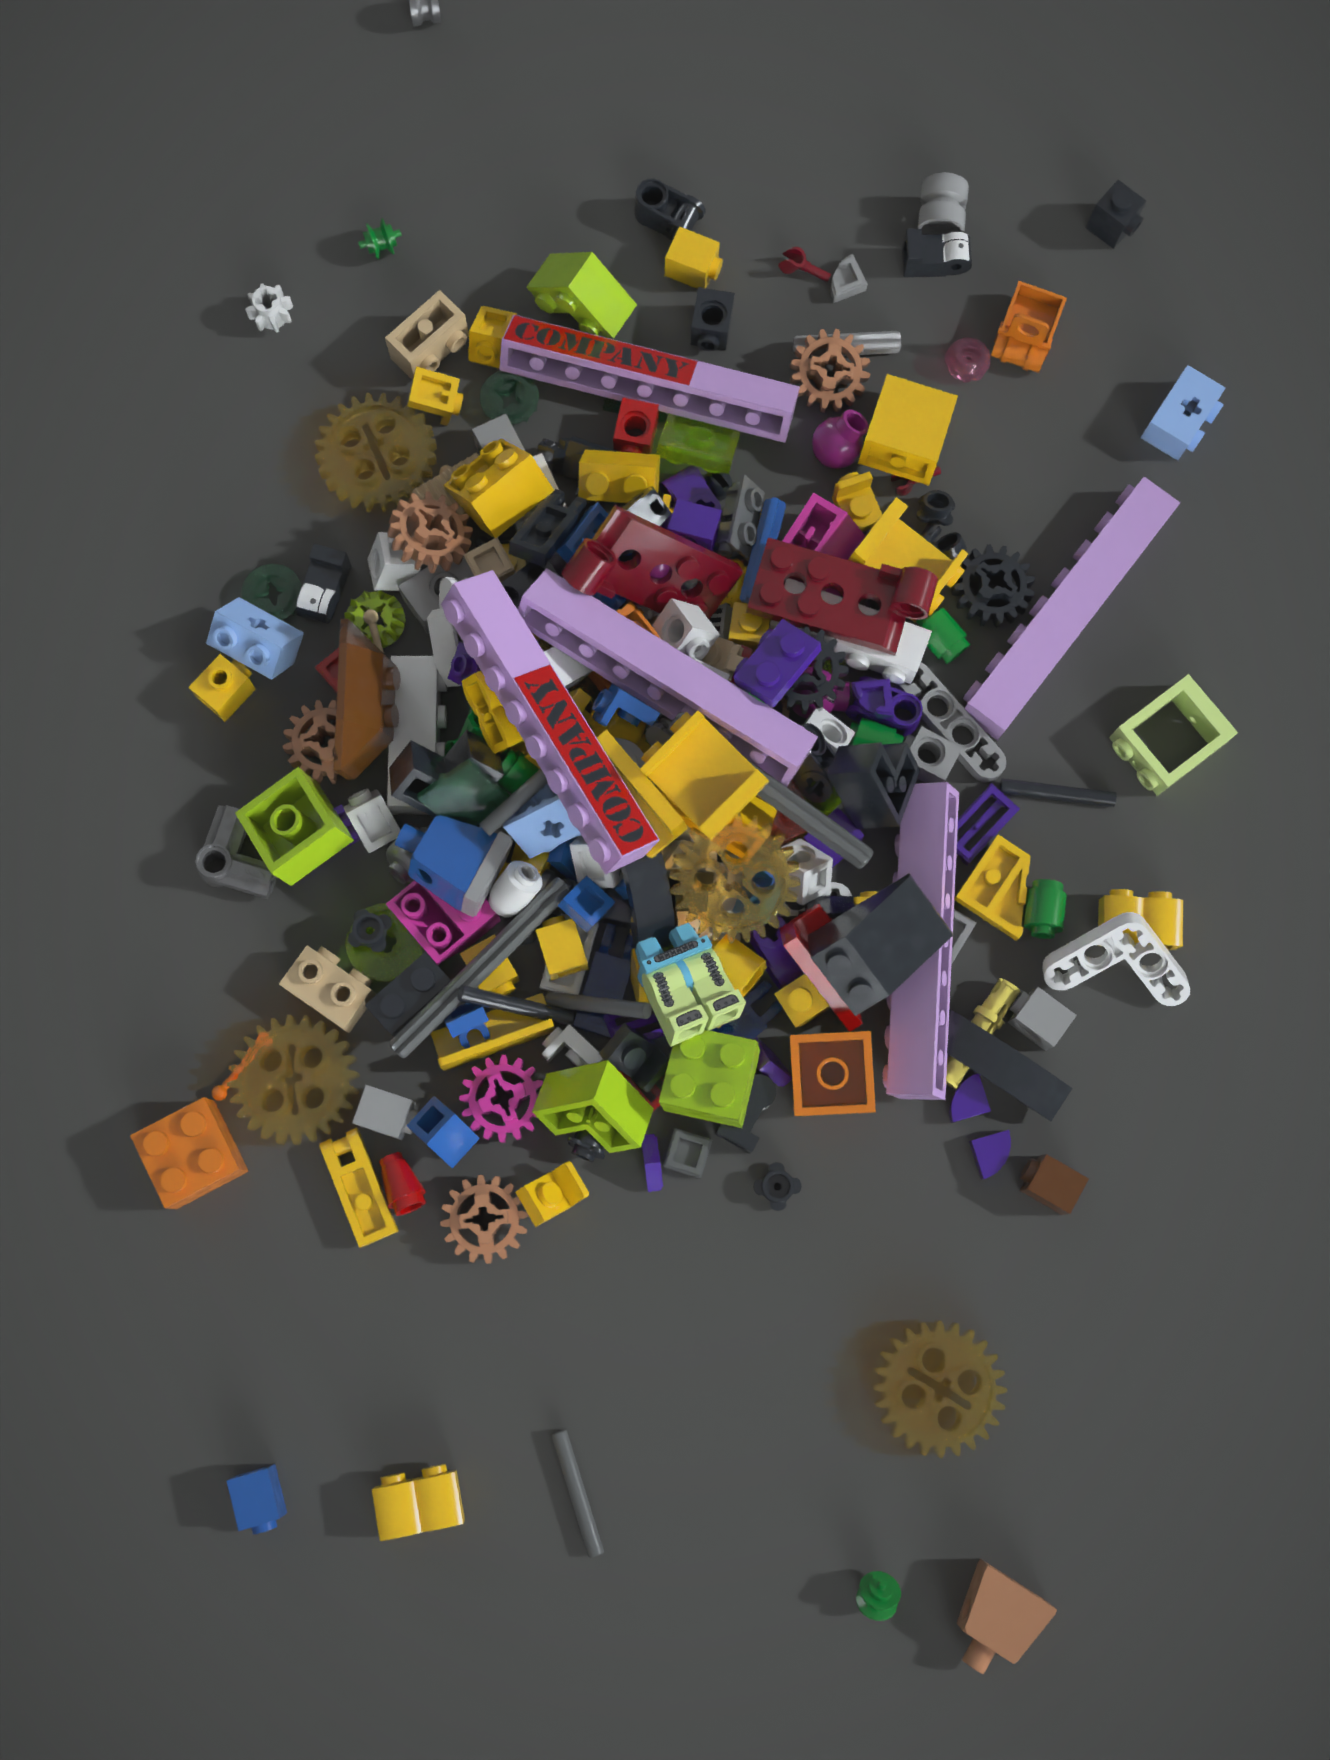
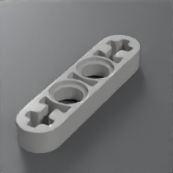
[894,662,1006,783]

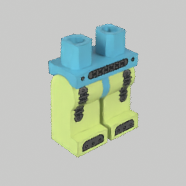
[635,923,746,1047]

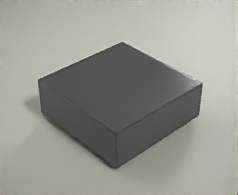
[663,1128,712,1179]

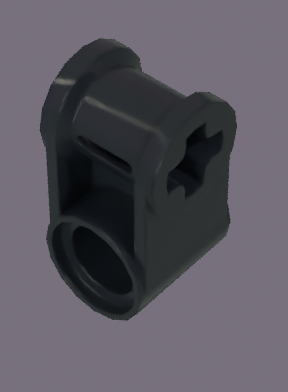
[634,178,706,241]
[792,723,835,803]

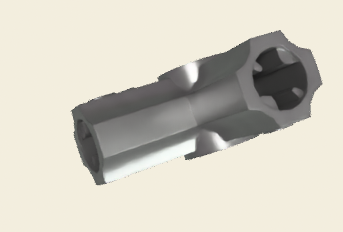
[195,805,276,899]

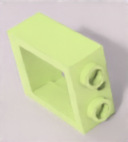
[1109,674,1238,796]

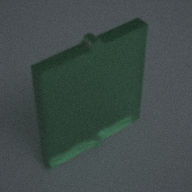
[417,758,510,827]

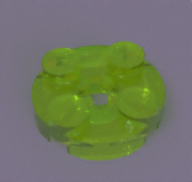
[345,903,425,983]

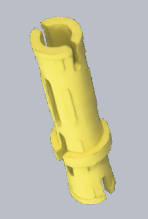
[946,978,1021,1089]

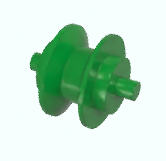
[358,218,402,260]
[856,1571,901,1621]

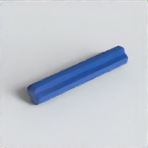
[740,497,786,604]

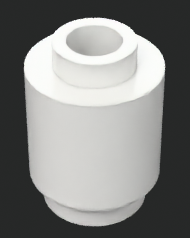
[489,861,542,917]

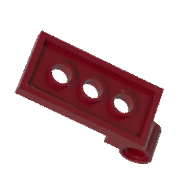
[562,505,744,619]
[746,537,938,655]

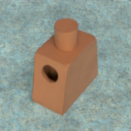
[957,1558,1057,1674]

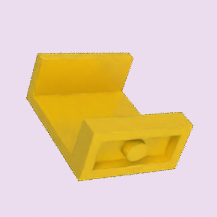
[858,374,958,486]
[848,497,968,622]
[640,710,769,840]

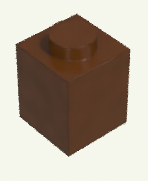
[1019,1154,1089,1215]

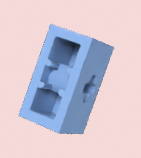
[1141,365,1225,461]
[206,597,304,680]
[503,784,581,859]

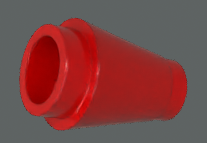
[379,1152,426,1216]

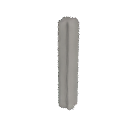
[793,331,901,358]

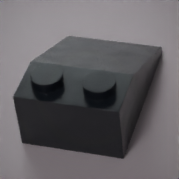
[808,873,953,1016]

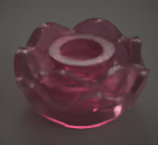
[945,337,991,382]

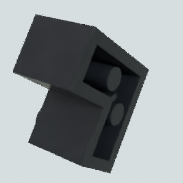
[389,730,504,822]
[827,742,920,829]

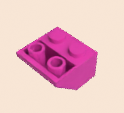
[782,492,865,597]
[386,881,501,965]

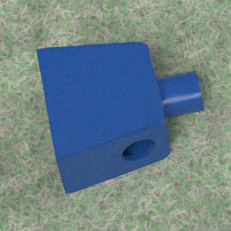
[395,815,498,911]

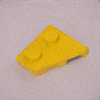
[954,834,1031,941]

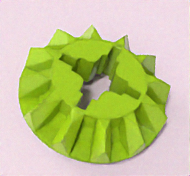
[344,591,405,648]

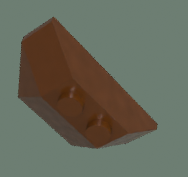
[333,619,401,780]

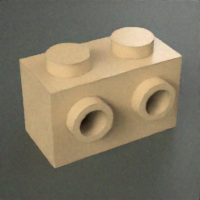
[385,290,469,380]
[279,945,376,1033]

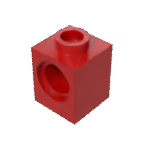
[613,397,659,454]

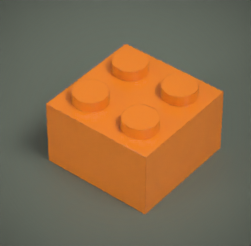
[790,1031,876,1116]
[130,1097,249,1210]

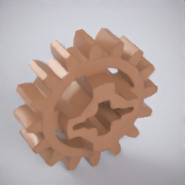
[789,329,870,413]
[387,491,473,573]
[283,700,338,784]
[440,1175,529,1264]

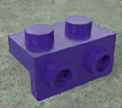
[734,619,821,708]

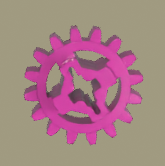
[459,1055,543,1143]

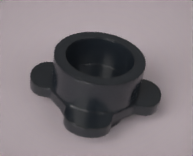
[916,490,956,526]
[348,909,392,953]
[567,1130,605,1162]
[753,1162,802,1211]

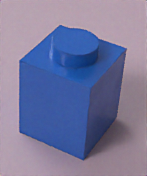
[406,1096,480,1168]
[227,1464,287,1535]

